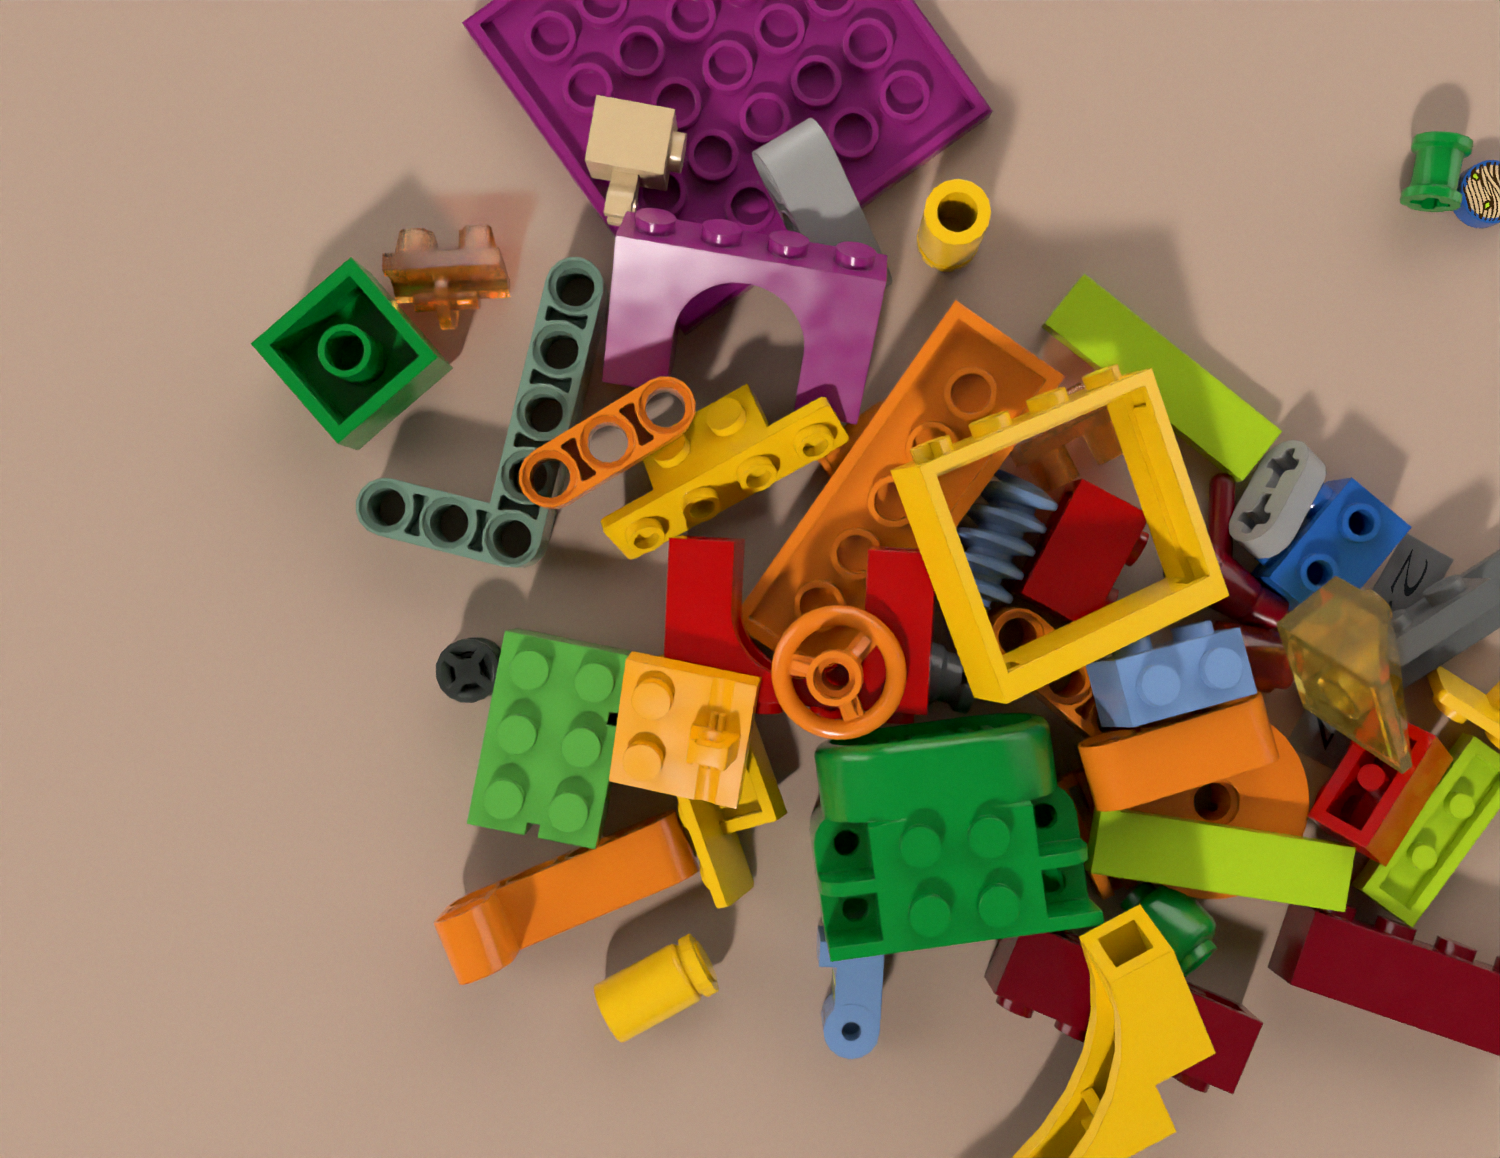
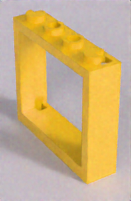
[890,364,1229,704]

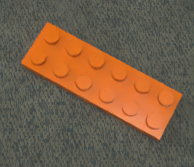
[742,300,1065,667]

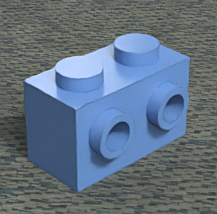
[1086,620,1257,727]

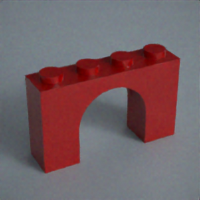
[664,535,936,724]

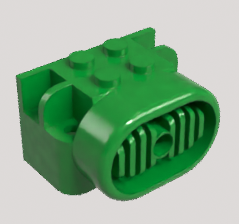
[809,713,1104,962]

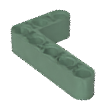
[356,257,609,568]

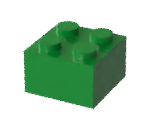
[251,257,453,450]

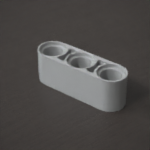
[752,118,893,288]

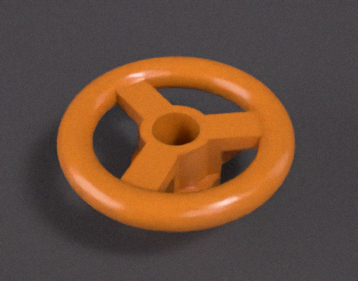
[771,605,906,740]

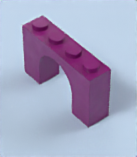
[602,208,887,425]

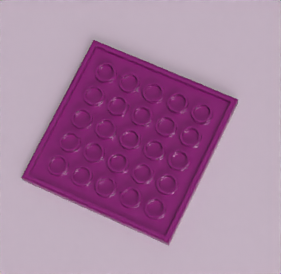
[462,0,993,335]

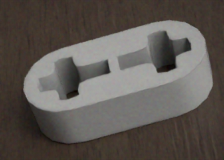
[1229,440,1326,559]

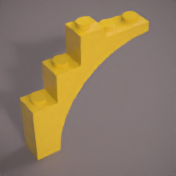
[1012,904,1216,1158]

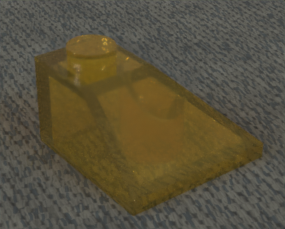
[1276,576,1412,774]

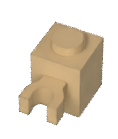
[585,95,687,226]

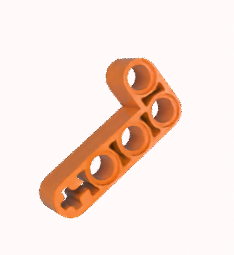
[434,810,700,985]

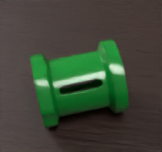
[1400,131,1473,212]

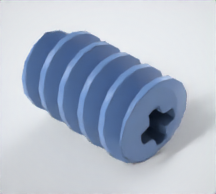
[957,469,1059,610]

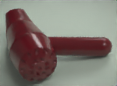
[1163,473,1289,632]

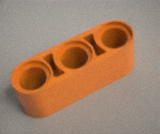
[519,376,696,509]
[1077,691,1280,812]

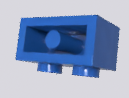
[1251,477,1412,627]

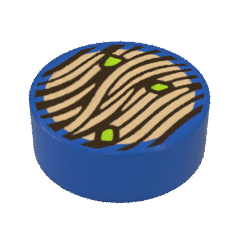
[1453,160,1500,228]

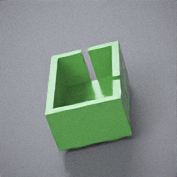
[467,628,636,849]

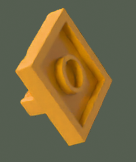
[609,651,761,809]

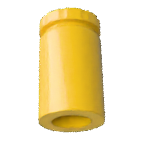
[916,179,991,272]
[594,933,719,1043]

